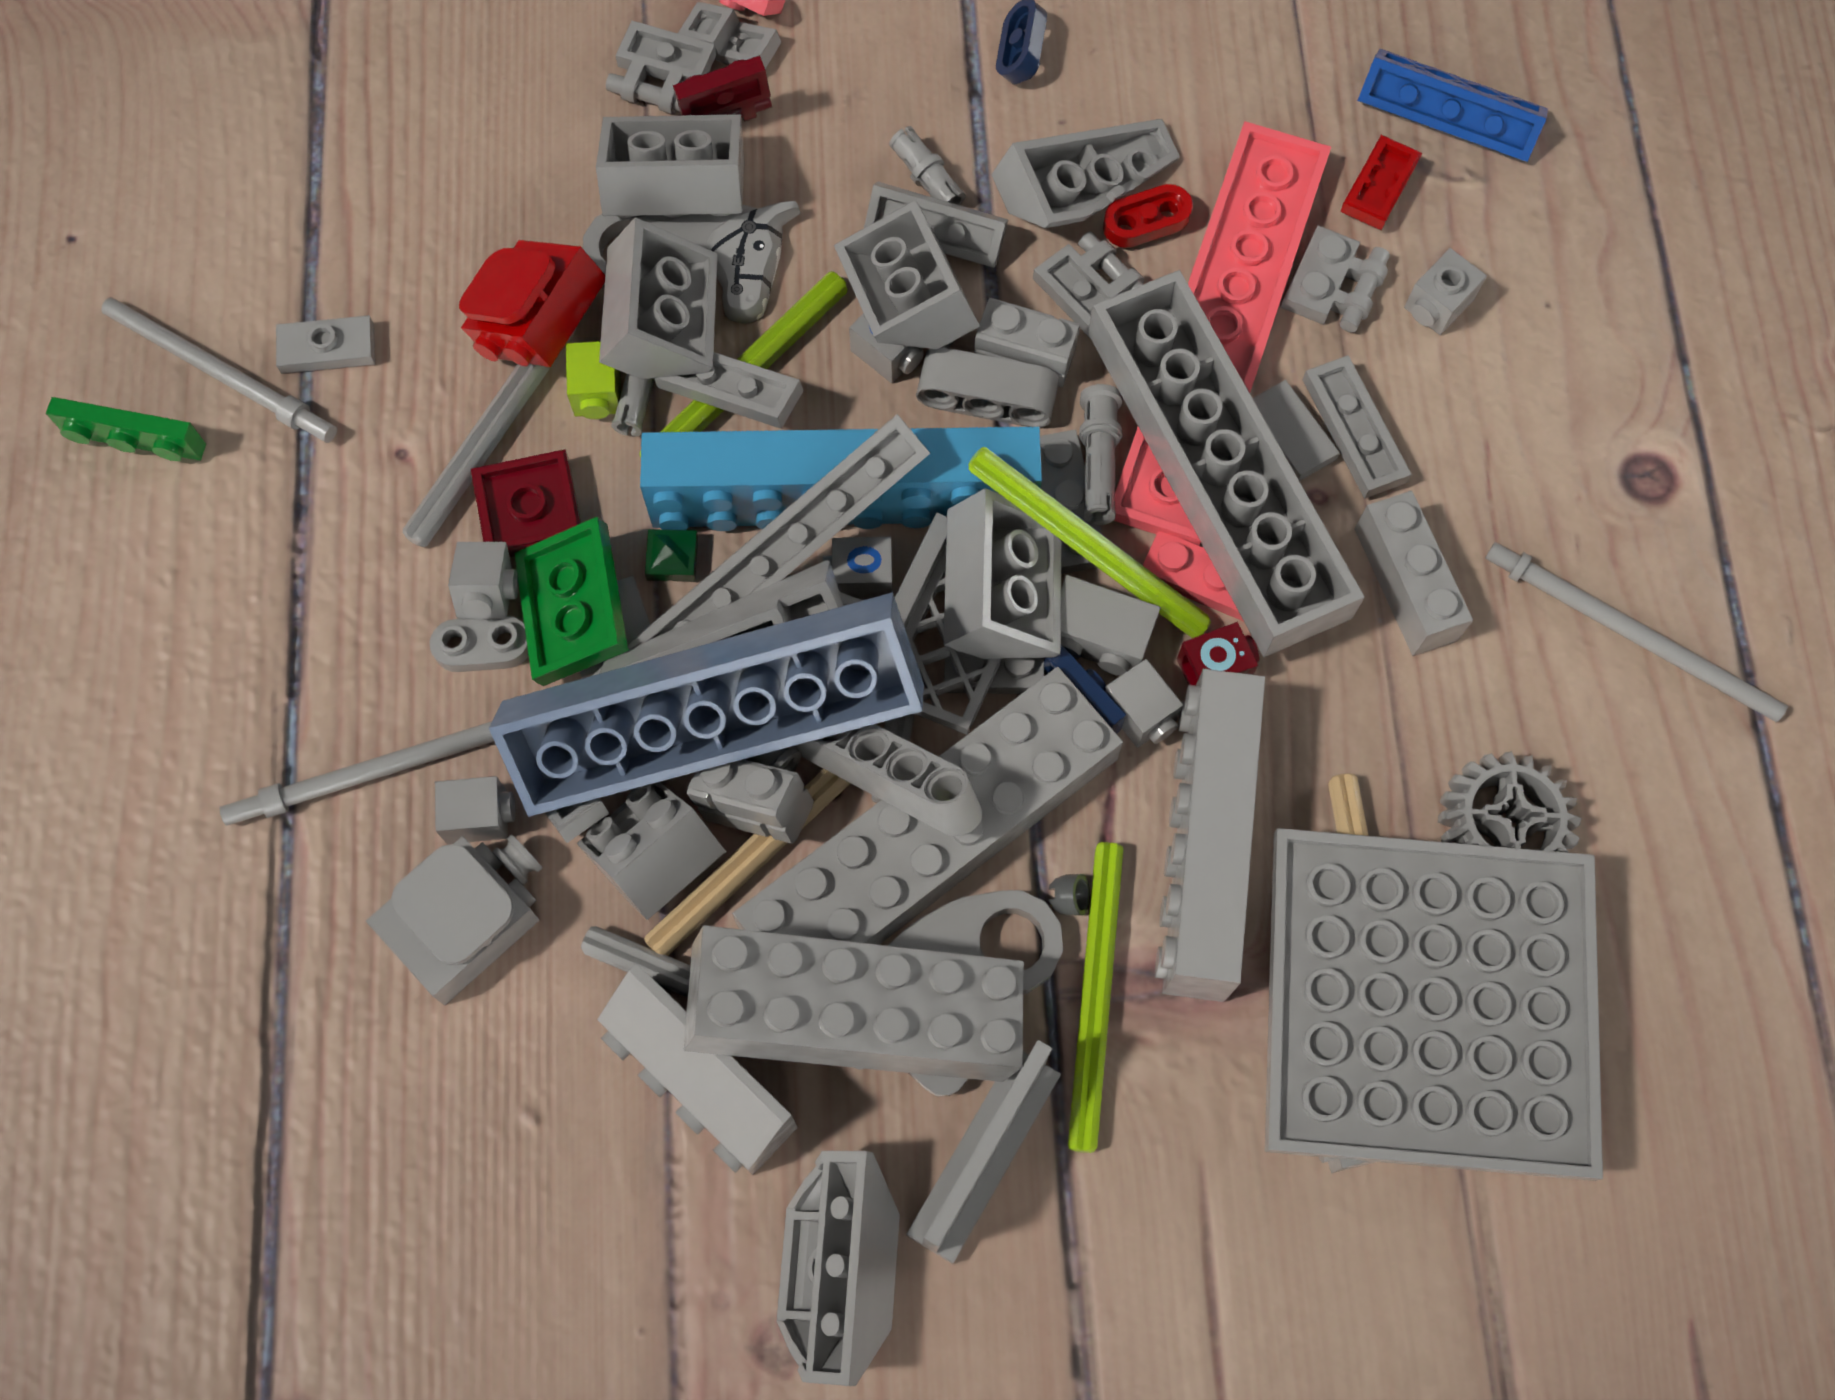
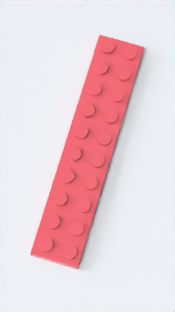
[1114,121,1331,546]

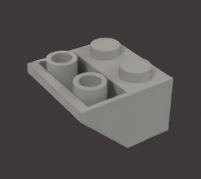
[577,782,726,920]

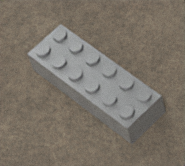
[1155,669,1265,1002]
[683,925,1024,1082]

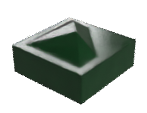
[645,529,698,582]

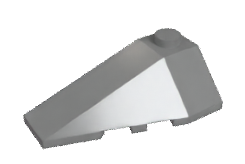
[991,119,1180,228]

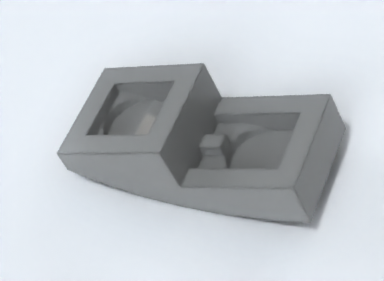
[678,2,781,69]

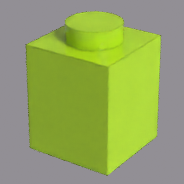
[566,341,621,419]

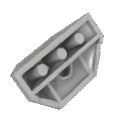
[777,1151,900,1386]

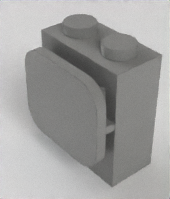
[366,836,539,1005]

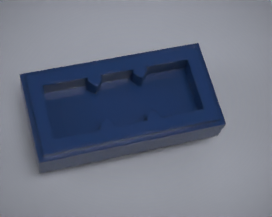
[1044,644,1126,734]

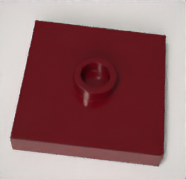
[471,449,581,557]

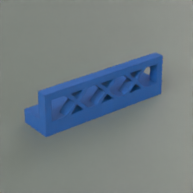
[1357,48,1548,162]

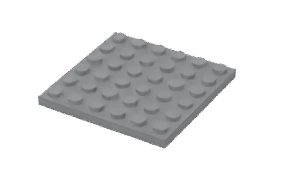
[1265,828,1603,1181]

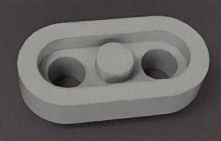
[430,616,529,672]

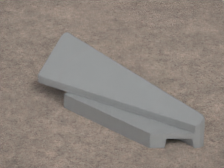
[599,560,843,674]

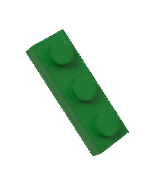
[45,397,206,461]

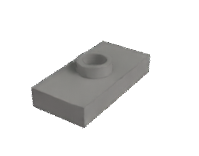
[276,315,375,374]

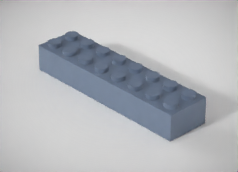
[489,592,924,817]

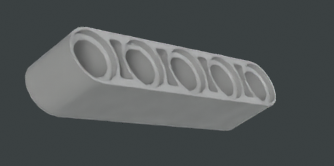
[791,724,983,836]

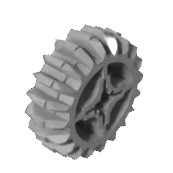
[1438,751,1582,853]

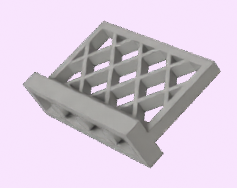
[895,513,1003,735]
[906,1040,1061,1264]

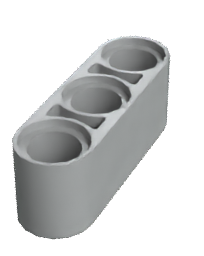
[916,347,1059,427]

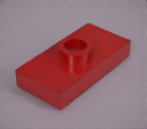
[1340,134,1422,231]

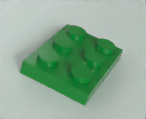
[514,516,628,686]

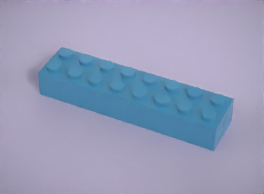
[640,426,1042,531]

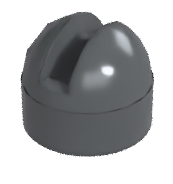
[1048,874,1090,916]

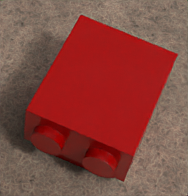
[459,240,605,367]

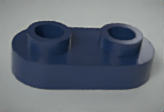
[996,0,1047,84]

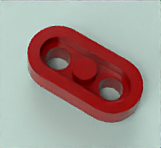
[1103,184,1193,248]

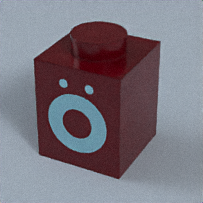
[1176,622,1260,686]

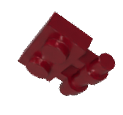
[673,55,772,122]

